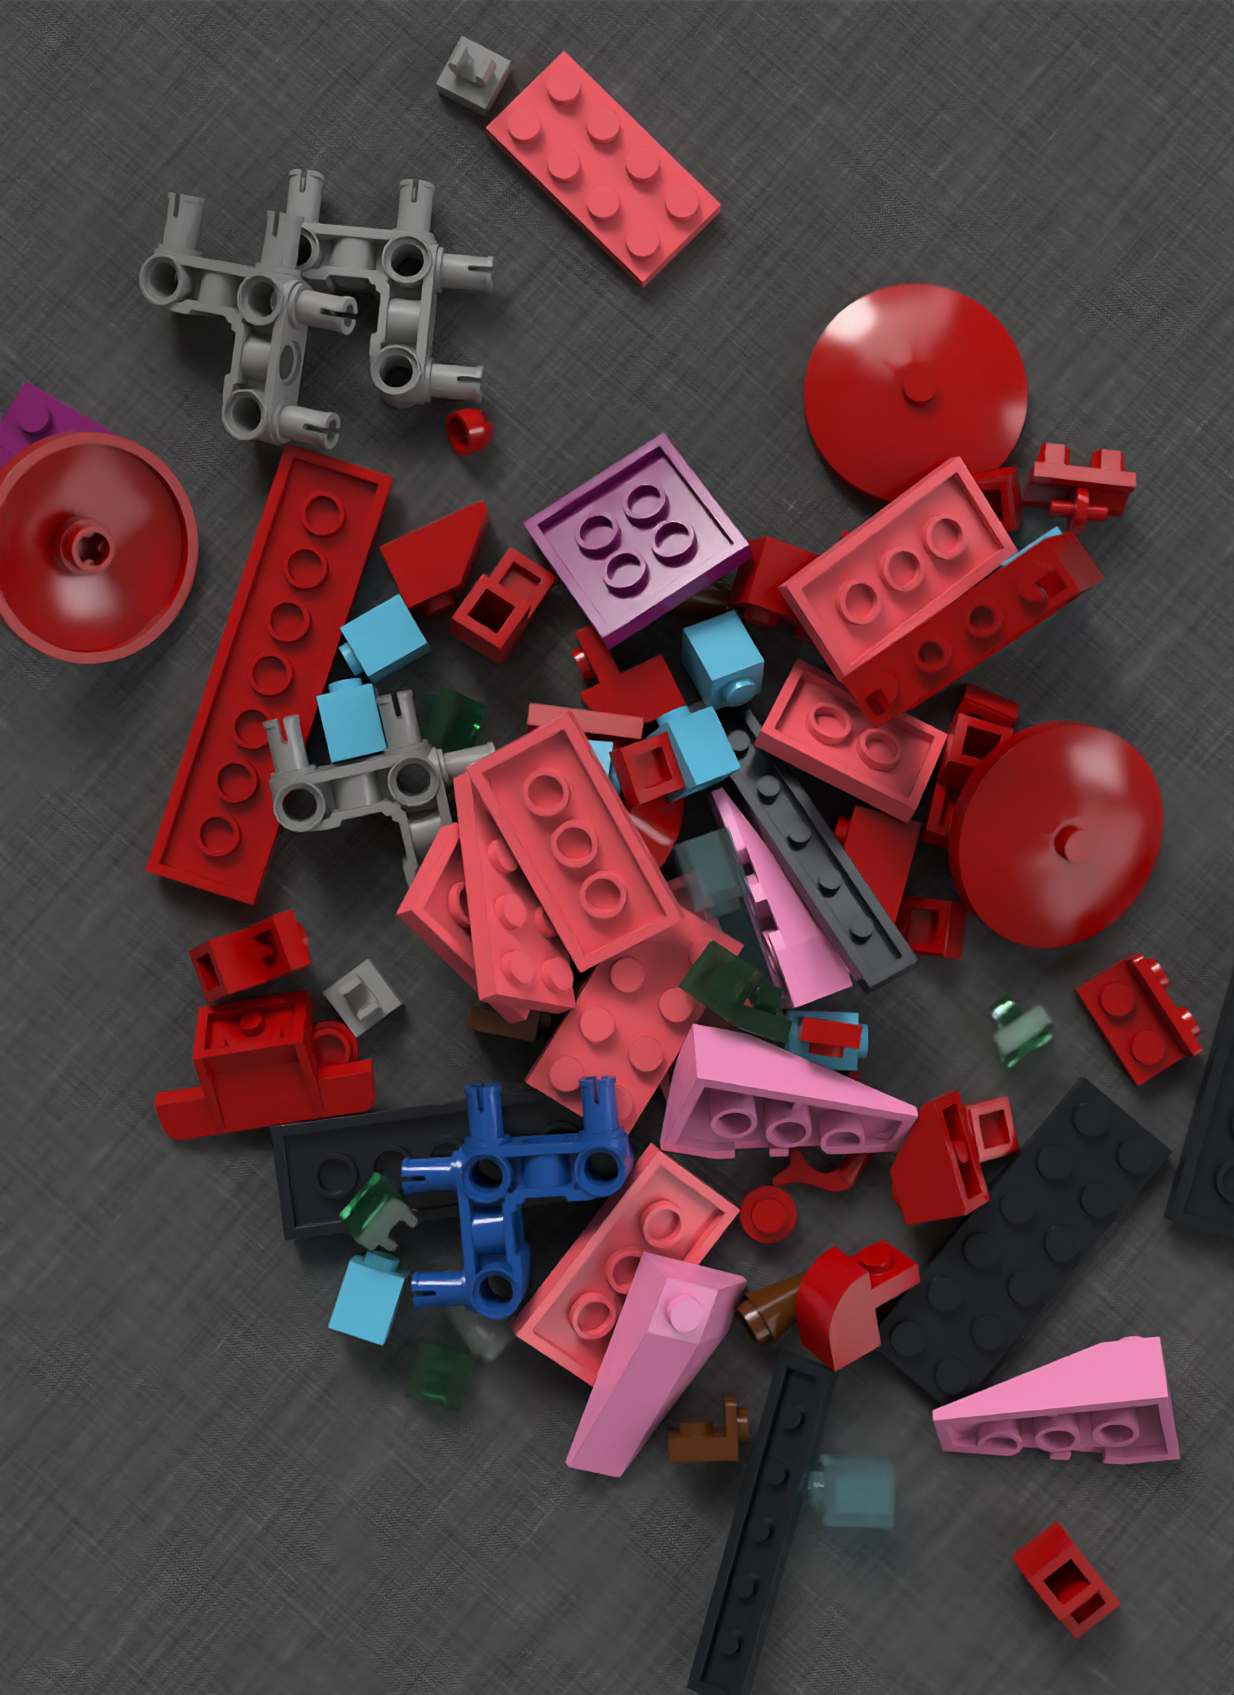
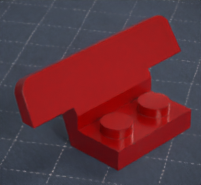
[154,990,377,1140]

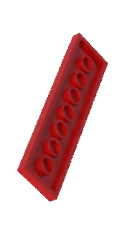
[145,443,395,906]

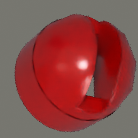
[446,408,494,456]

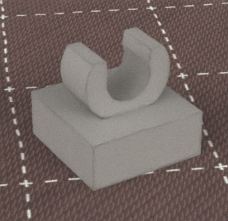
[436,36,512,117]
[323,958,404,1038]

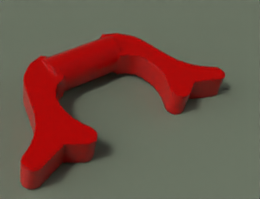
[772,1071,876,1192]

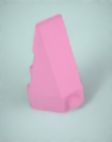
[707,788,853,1009]
[660,1024,918,1159]
[566,1251,747,1478]

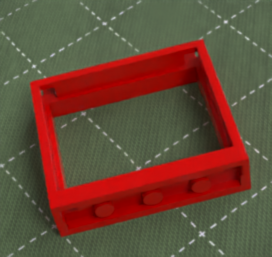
[841,531,1105,729]

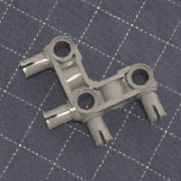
[286,169,495,409]
[139,192,357,449]
[262,690,495,888]

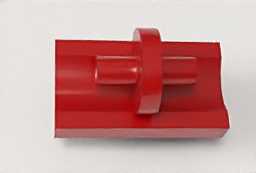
[1022,443,1136,536]

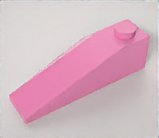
[932,1336,1181,1464]

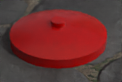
[802,284,1028,506]
[0,431,198,664]
[948,720,1163,948]

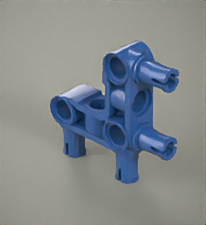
[401,1075,635,1320]

